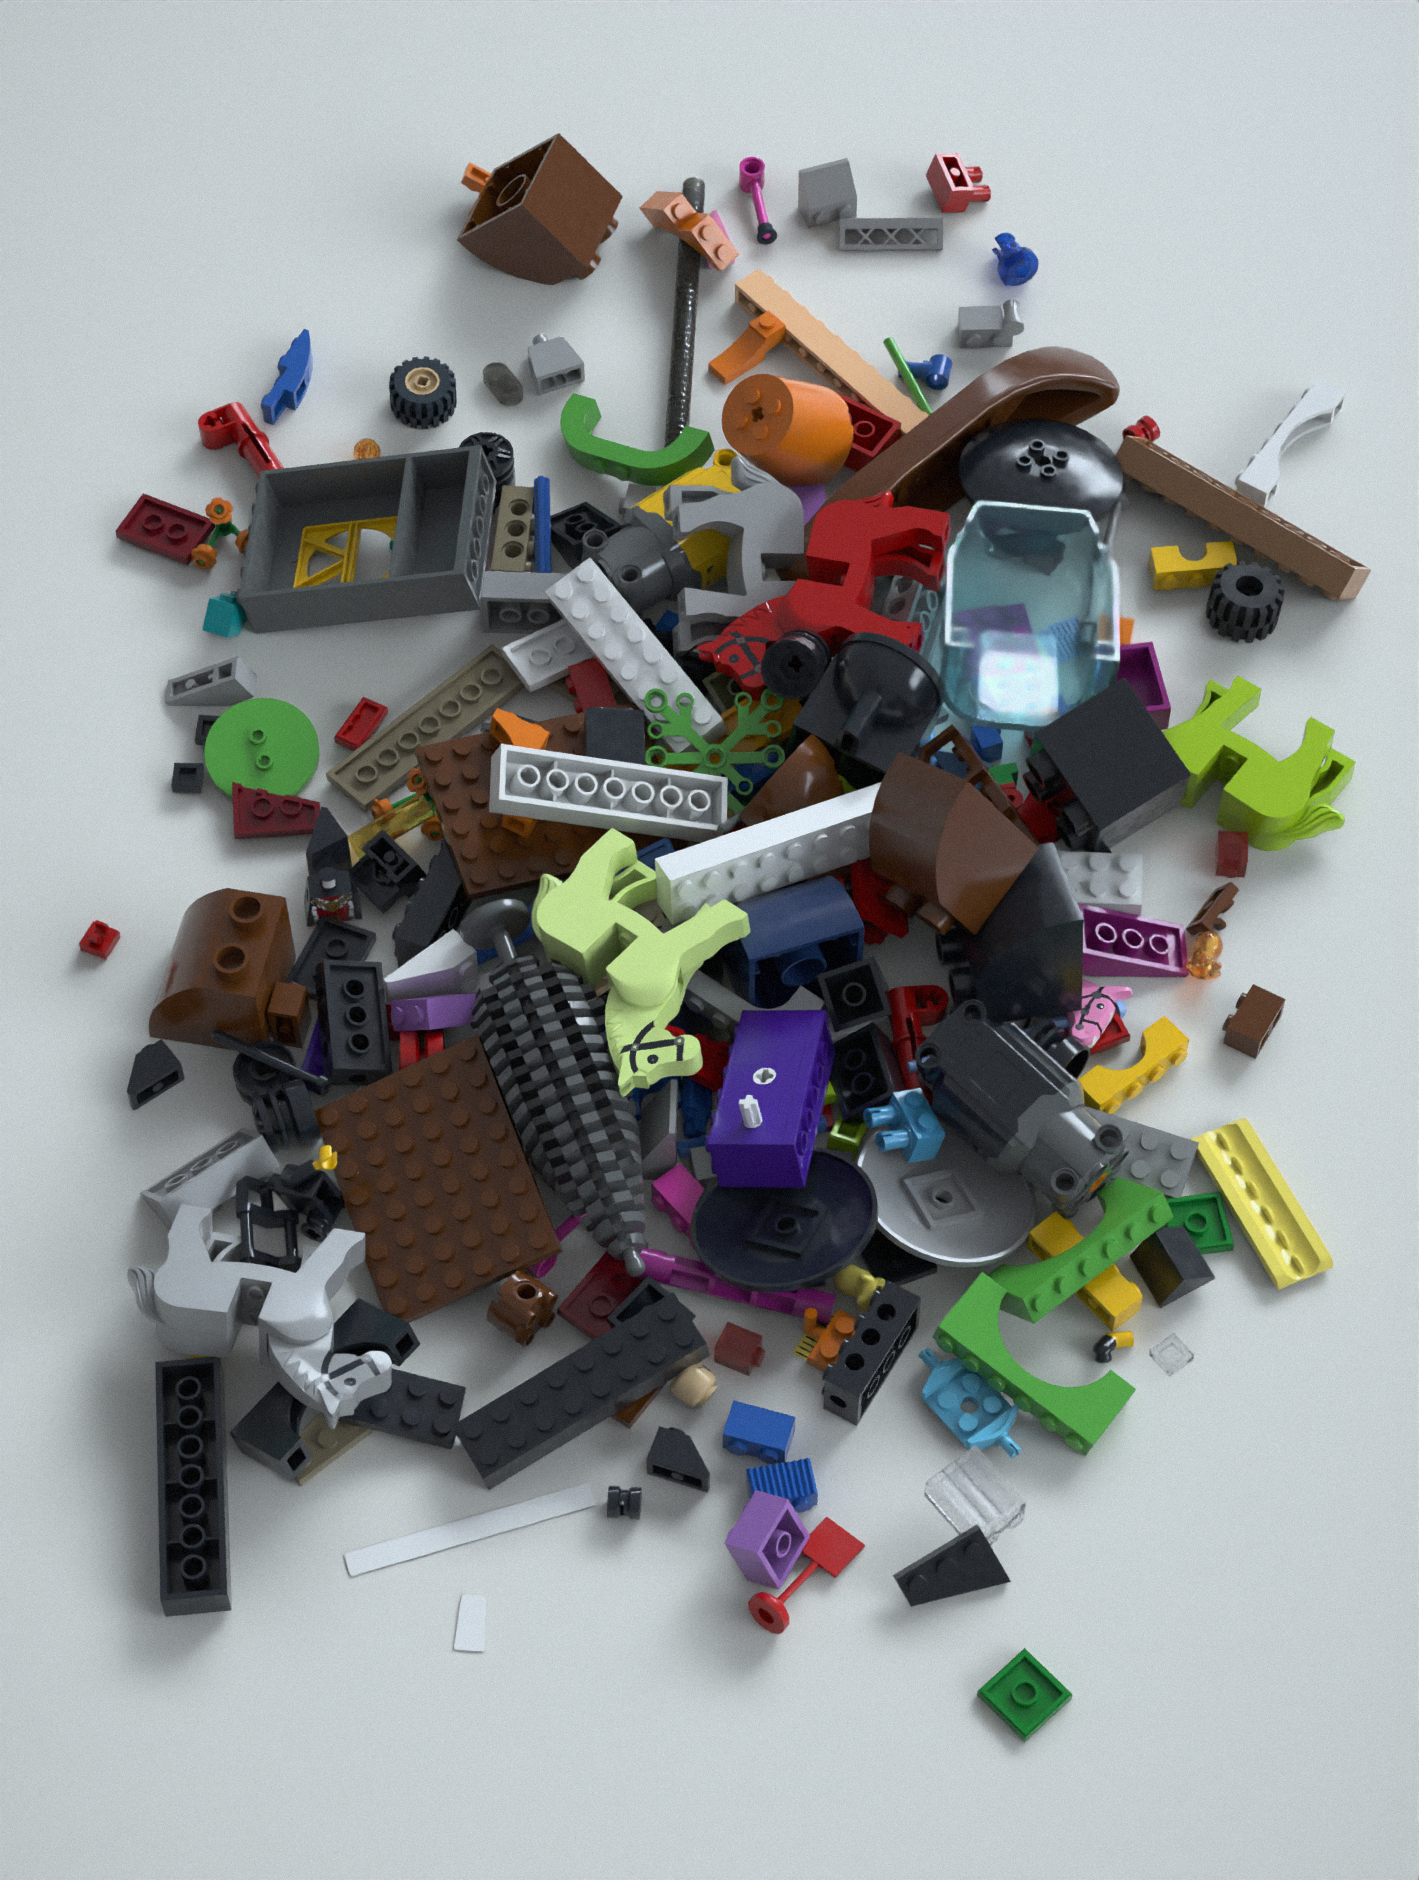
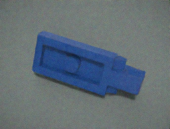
[682,1076,712,1139]

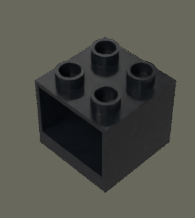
[1022,677,1191,853]

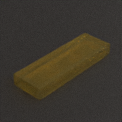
[348,795,435,859]

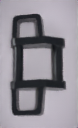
[236,1176,302,1273]

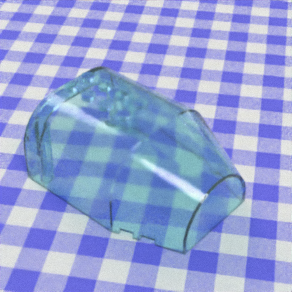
[940,500,1120,732]

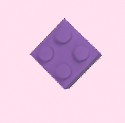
[724,1490,810,1590]

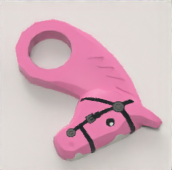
[1018,979,1132,1048]

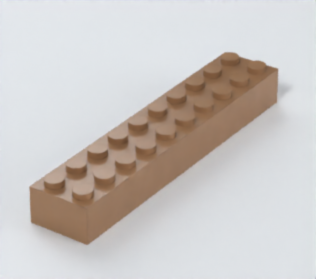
[1116,435,1371,601]

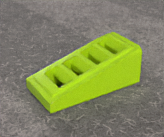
[826,1112,868,1161]

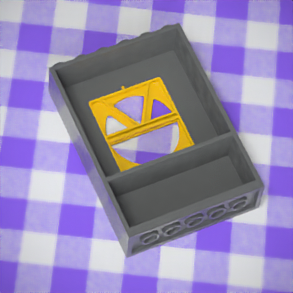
[236,445,497,633]

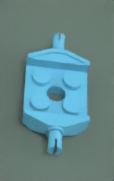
[918,1347,1022,1459]

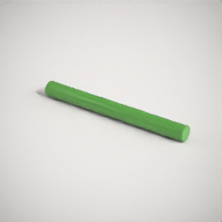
[883,337,933,415]

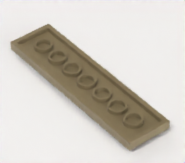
[326,644,525,812]

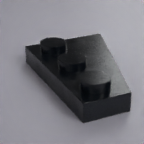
[893,1524,1011,1607]

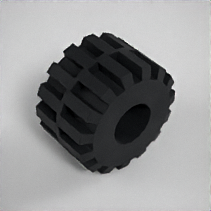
[1205,561,1285,643]

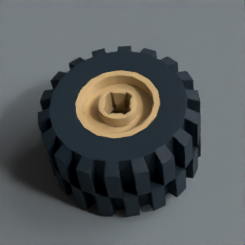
[389,356,457,429]

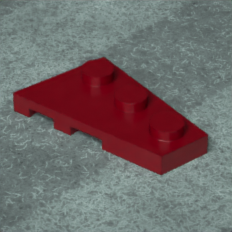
[232,782,321,839]

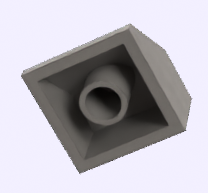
[798,158,857,228]

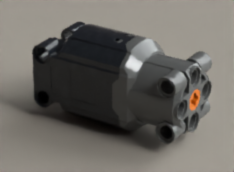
[915,999,1129,1219]

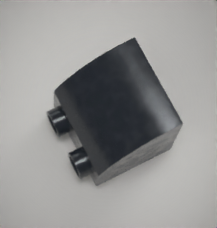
[935,842,1084,1024]

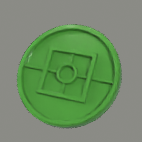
[204,698,320,800]

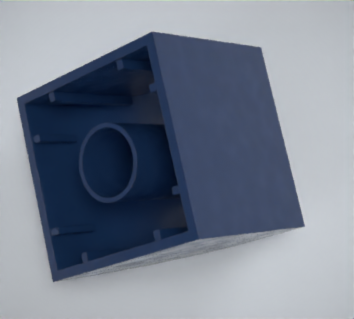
[721,875,865,1009]

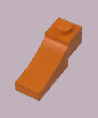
[708,310,786,385]

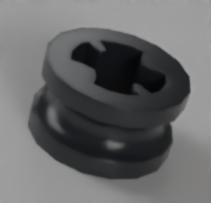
[300,1213,332,1242]

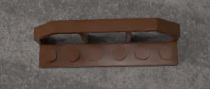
[918,724,1041,845]

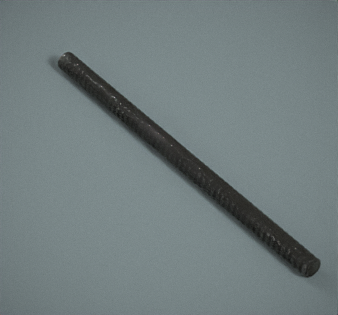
[661,177,705,488]

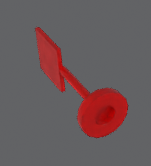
[748,1516,865,1634]

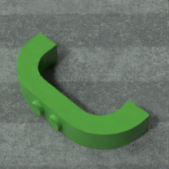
[560,393,715,486]

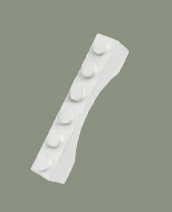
[1235,378,1346,508]

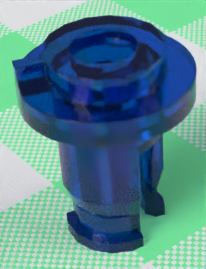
[992,232,1039,286]

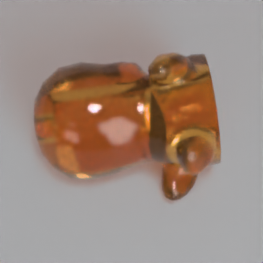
[1185,931,1223,980]

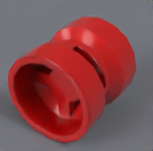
[1122,416,1160,442]

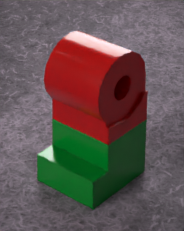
[988,762,1023,810]

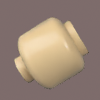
[670,1362,718,1407]

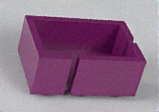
[1094,641,1171,730]

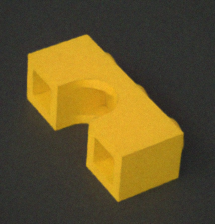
[1148,541,1237,591]

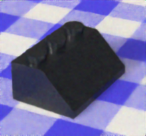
[830,1022,906,1123]

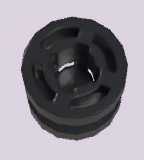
[607,1486,642,1520]

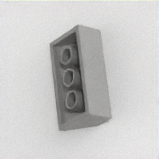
[140,1127,280,1229]

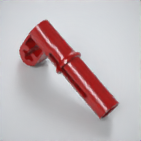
[198,402,284,478]
[889,985,949,1109]

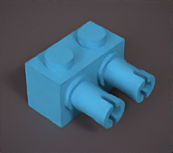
[863,1088,945,1163]

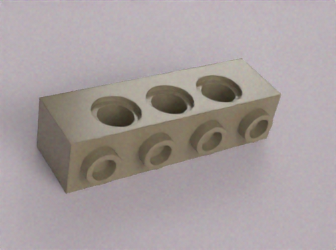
[491,485,535,573]

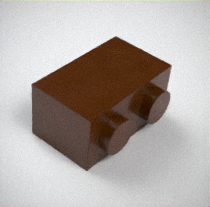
[267,982,312,1049]
[1222,984,1286,1059]

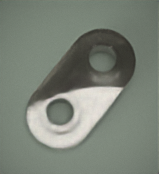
[483,362,524,406]

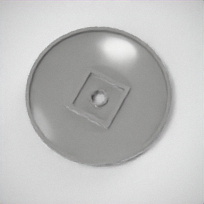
[857,1118,1037,1267]

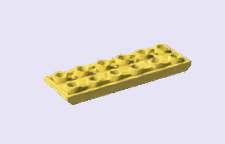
[1190,1118,1334,1290]

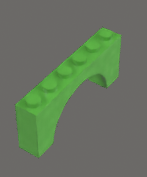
[988,1177,1174,1324]
[932,1272,1136,1456]

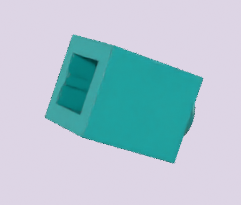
[202,591,247,638]

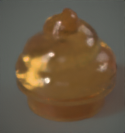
[353,438,381,460]

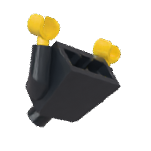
[267,1145,345,1225]

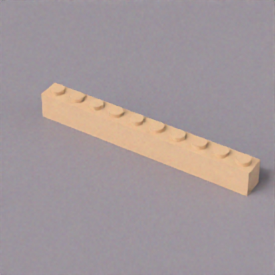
[735,269,929,438]

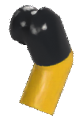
[1093,1331,1134,1363]

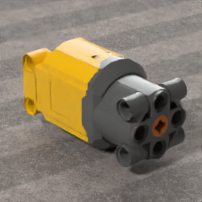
[577,449,740,620]

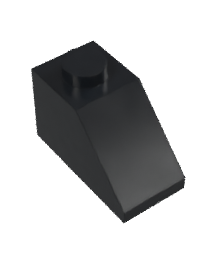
[127,1039,185,1111]
[646,1426,710,1493]

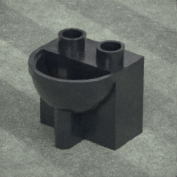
[786,632,945,790]

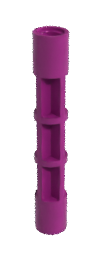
[635,1247,836,1325]

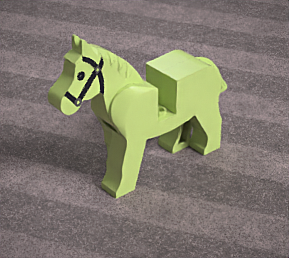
[532,828,750,1097]

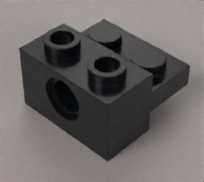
[348,829,427,914]

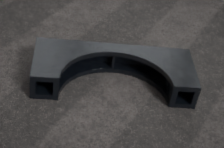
[229,1298,420,1481]

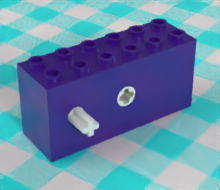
[705,1010,835,1188]

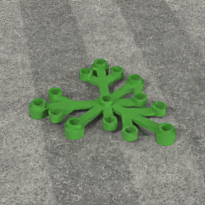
[644,688,785,815]

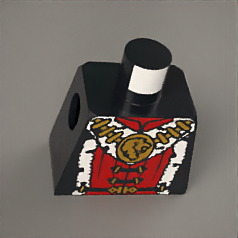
[304,867,363,927]

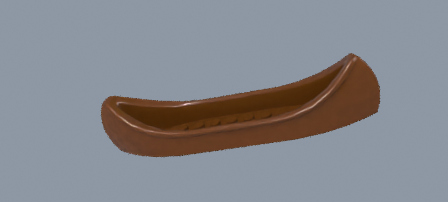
[775,346,1120,581]

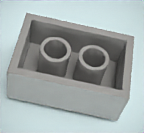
[481,571,567,634]

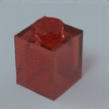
[1215,831,1248,878]
[714,1322,765,1376]

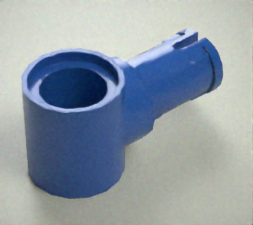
[898,354,952,390]

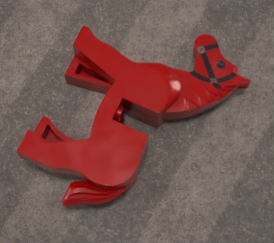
[697,491,951,701]

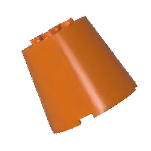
[721,374,853,487]

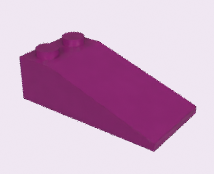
[1078,903,1189,977]

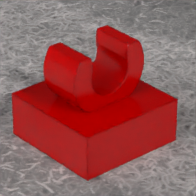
[79,920,121,960]

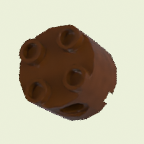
[486,1271,559,1348]

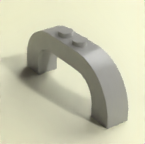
[661,918,825,1035]

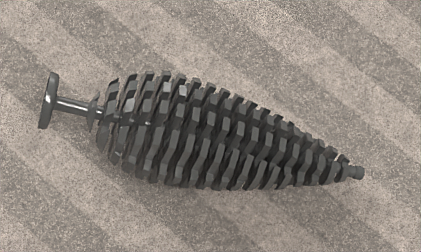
[460,899,646,1277]

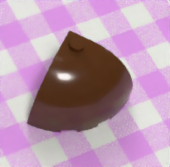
[738,733,845,827]

